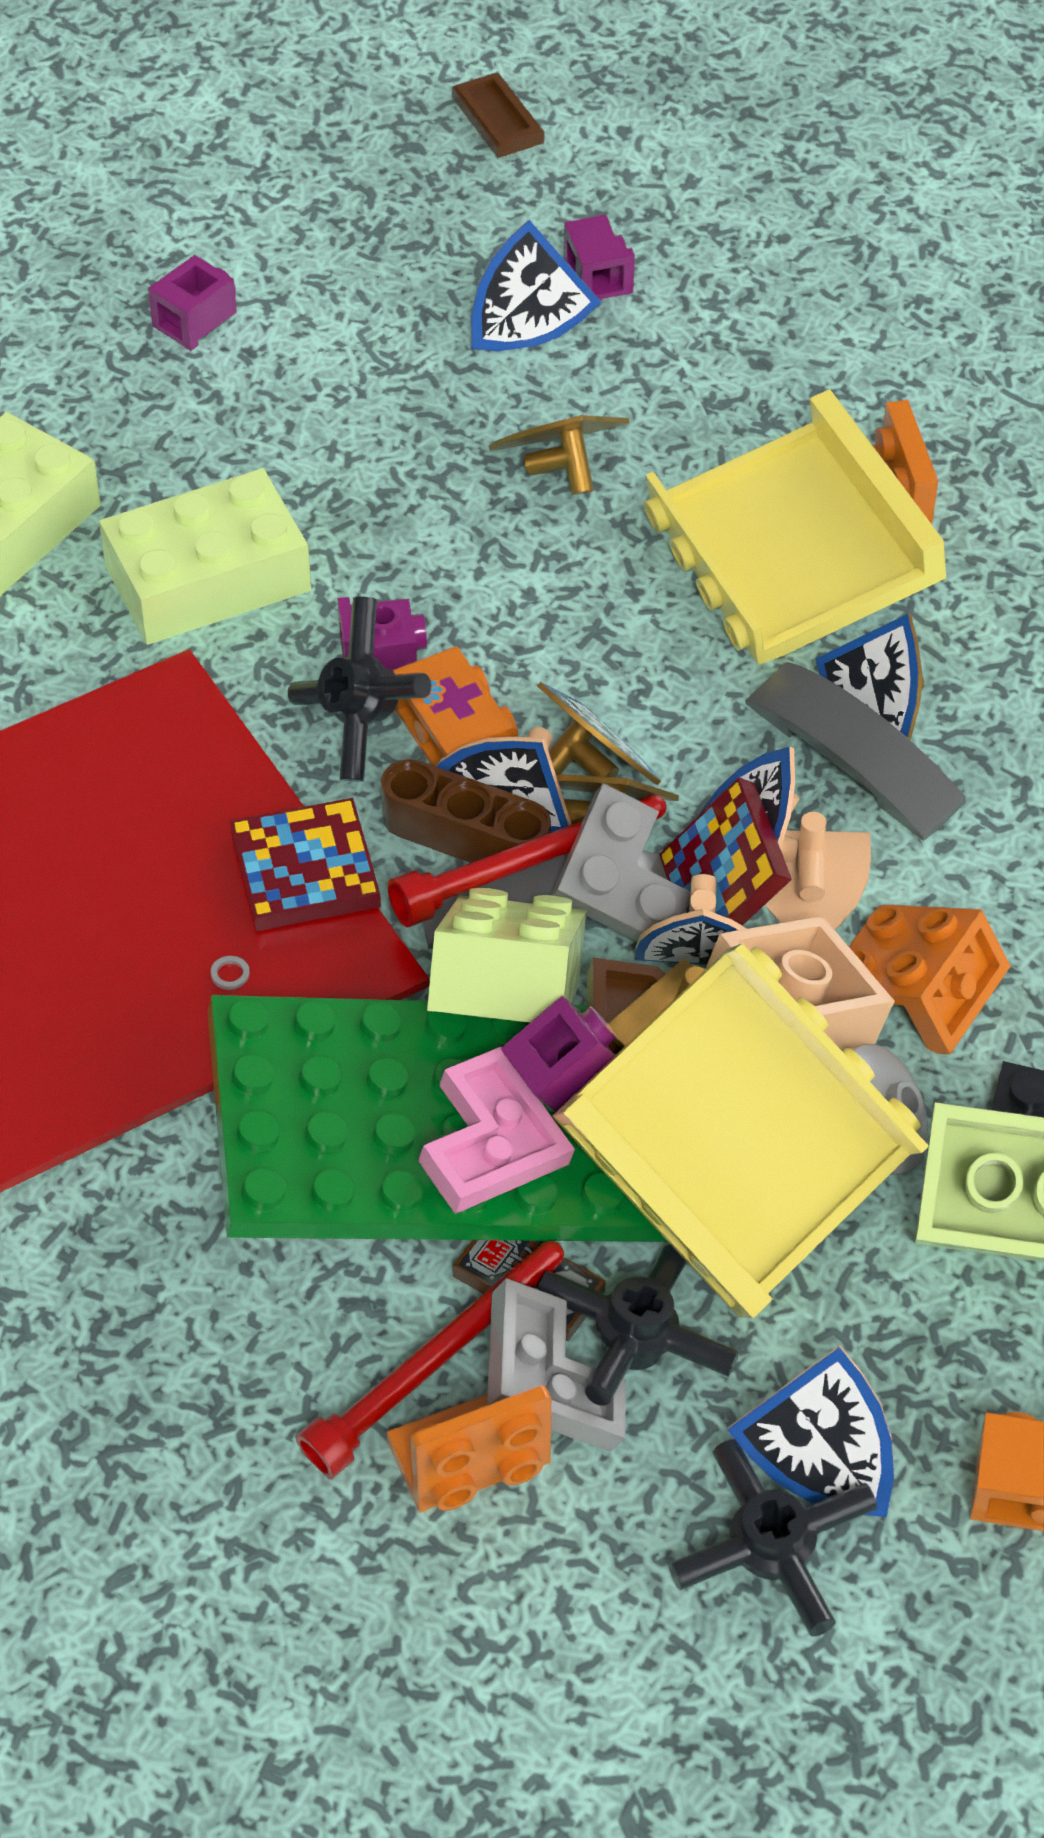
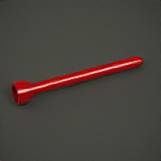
[388,795,667,928]
[295,1241,564,1480]

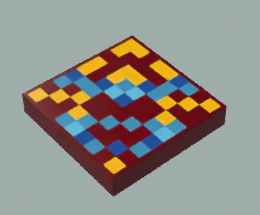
[659,777,792,926]
[230,798,381,931]

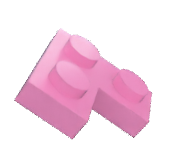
[418,1047,575,1214]

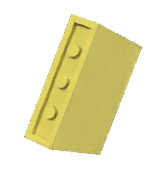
[643,389,946,665]
[552,943,929,1318]

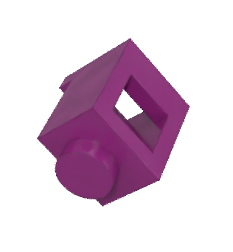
[564,214,635,300]
[148,255,237,351]
[337,597,427,670]
[501,996,617,1112]

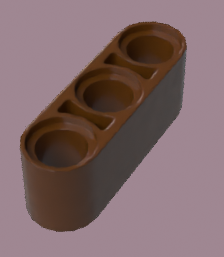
[381,759,551,863]

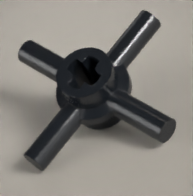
[288,596,432,782]
[538,1244,739,1406]
[668,1439,877,1637]

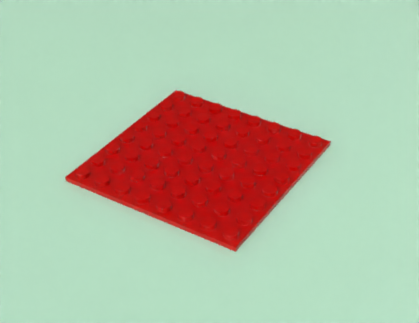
[0,649,430,1193]

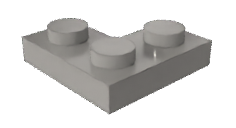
[551,783,690,941]
[487,1278,626,1452]

